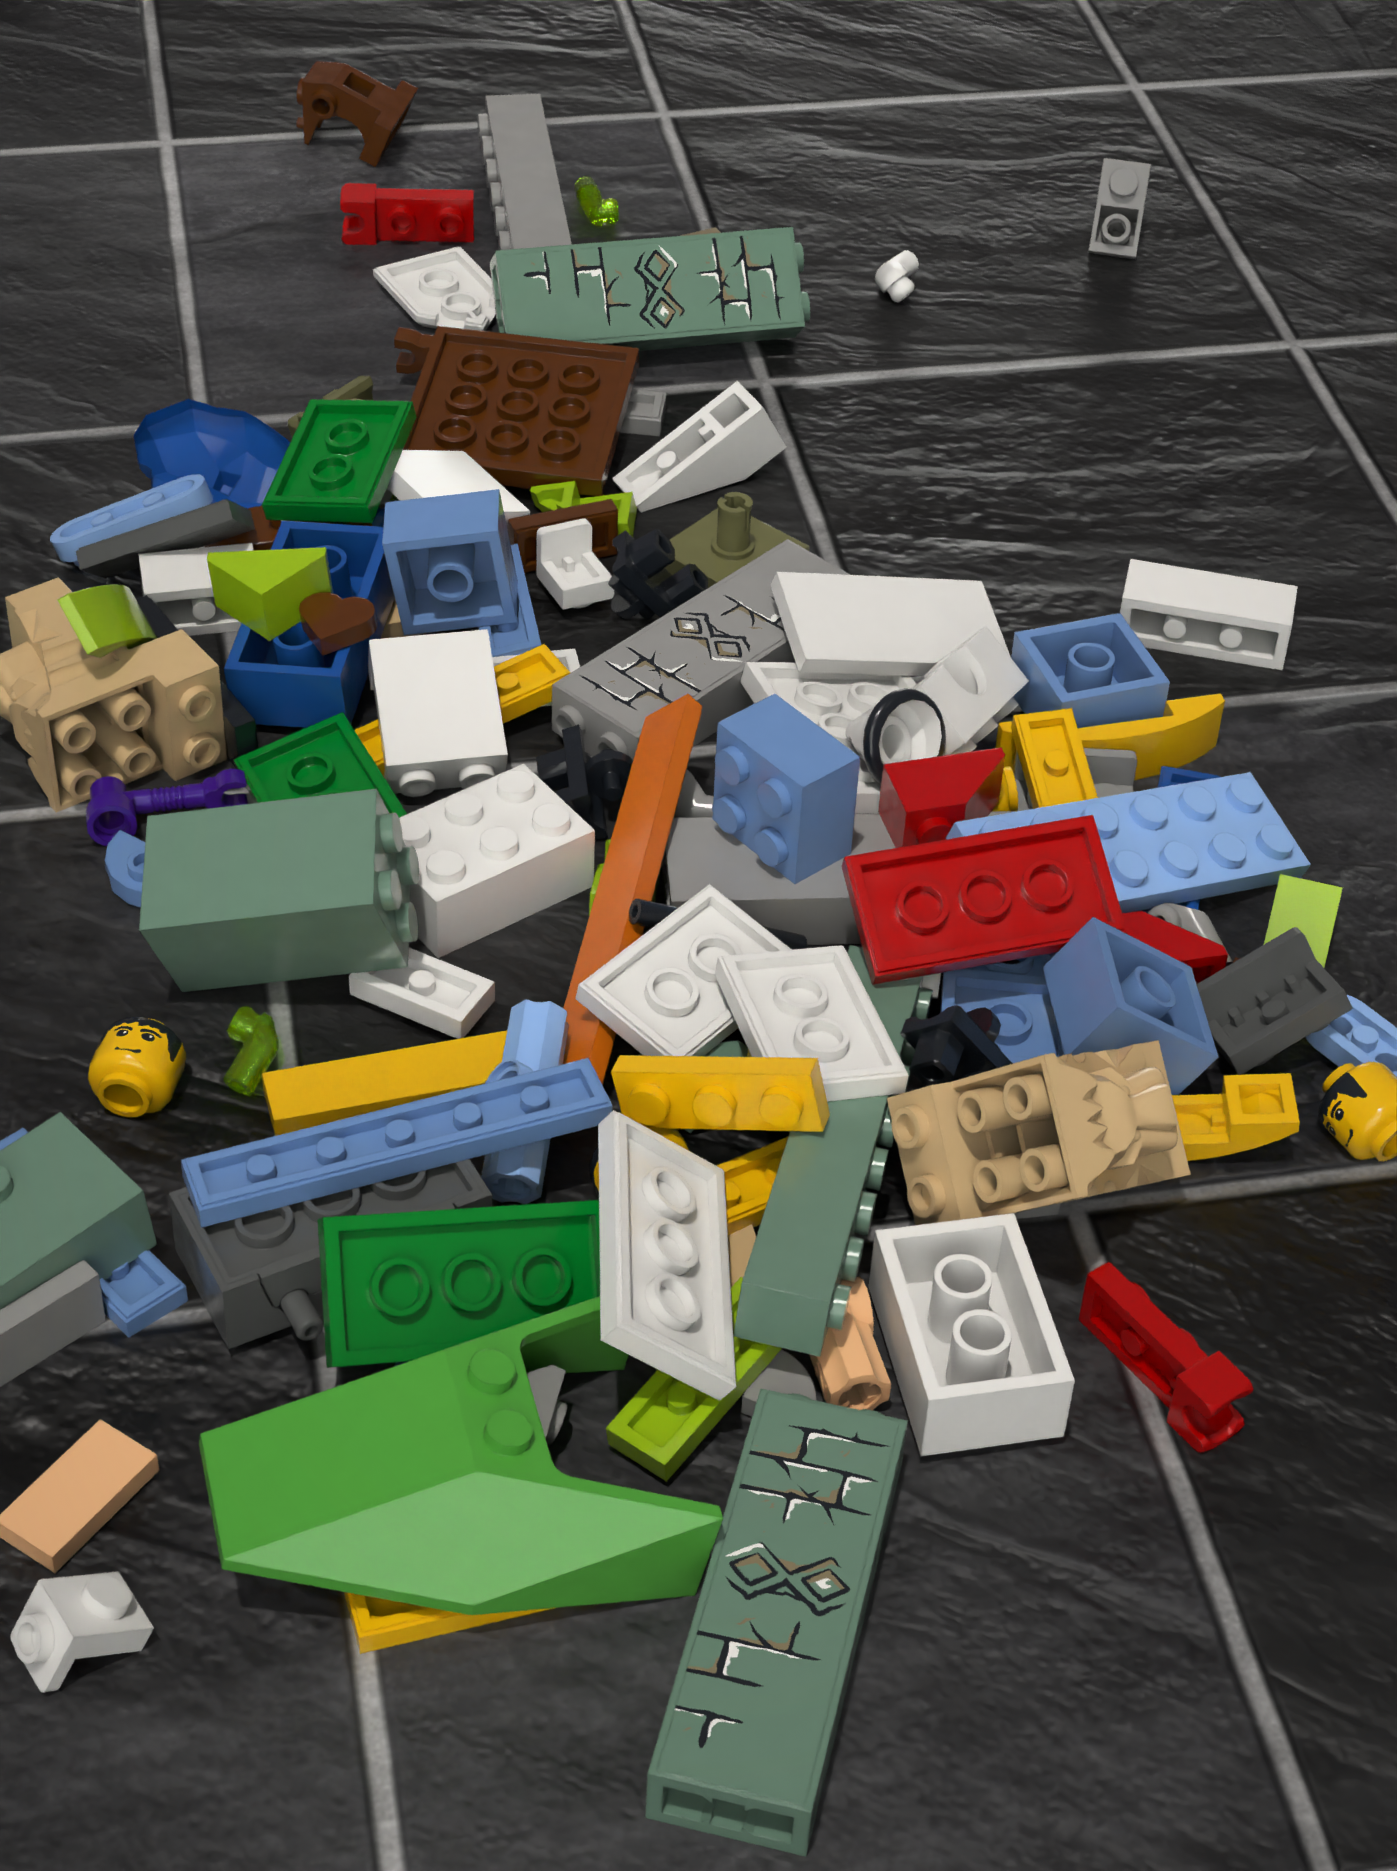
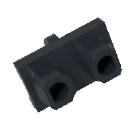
[608,528,708,620]
[536,724,633,841]
[900,1005,1013,1085]

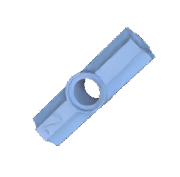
[481,999,569,1204]

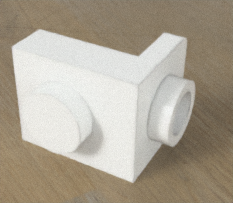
[537,518,614,610]
[11,1572,154,1692]

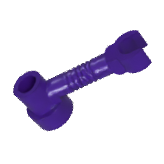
[86,768,248,846]

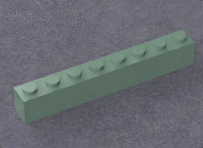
[734,945,933,1357]

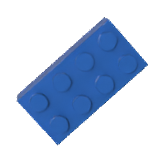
[224,521,395,728]

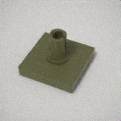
[665,492,809,588]

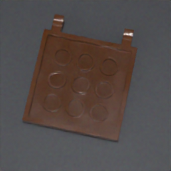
[394,326,639,496]

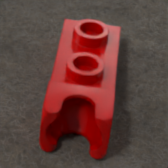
[340,183,474,245]
[1078,1262,1253,1453]

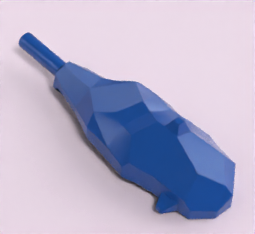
[133,399,385,527]

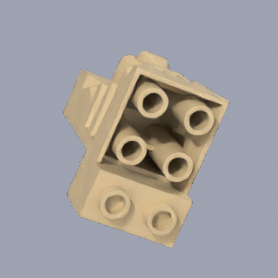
[0,578,227,813]
[887,1040,1191,1225]

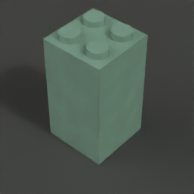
[139,789,419,992]

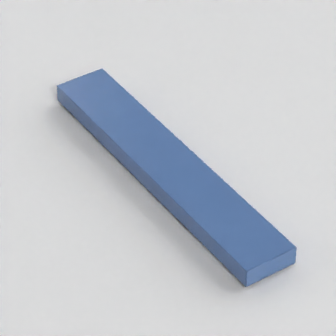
[181,1058,613,1228]

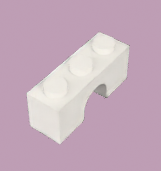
[911,626,1029,756]

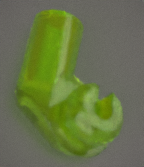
[574,176,619,227]
[223,1006,279,1096]

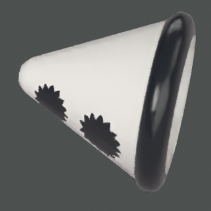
[845,688,946,785]

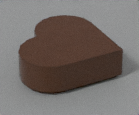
[299,592,377,656]

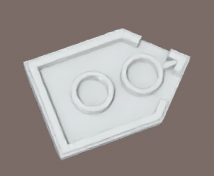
[373,246,496,331]

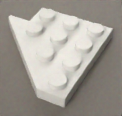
[740,662,917,814]

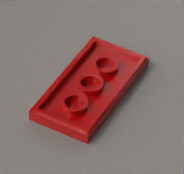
[841,815,1127,985]

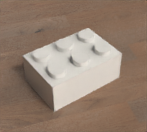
[399,764,595,958]
[868,1213,1075,1456]

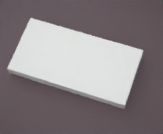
[770,572,1011,676]
[598,1110,736,1401]

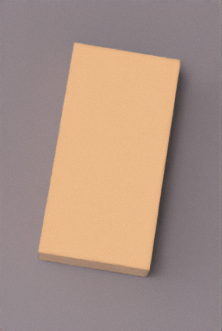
[0,1419,159,1573]

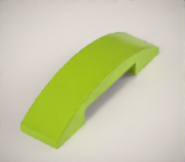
[57,584,157,658]

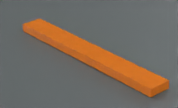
[563,694,703,1085]

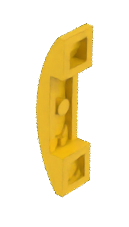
[995,693,1225,780]
[1172,1073,1300,1161]

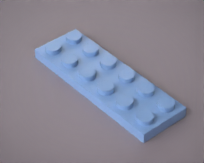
[946,772,1311,913]

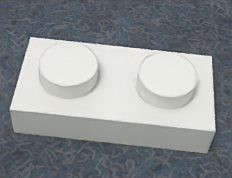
[349,948,495,1039]

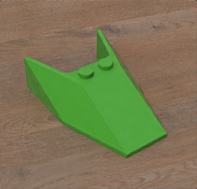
[199,1296,723,1615]

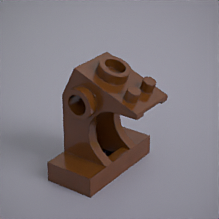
[297,61,418,167]

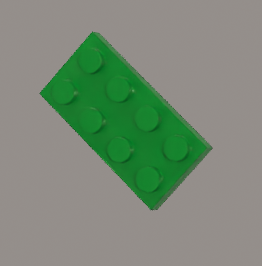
[317,1200,600,1368]

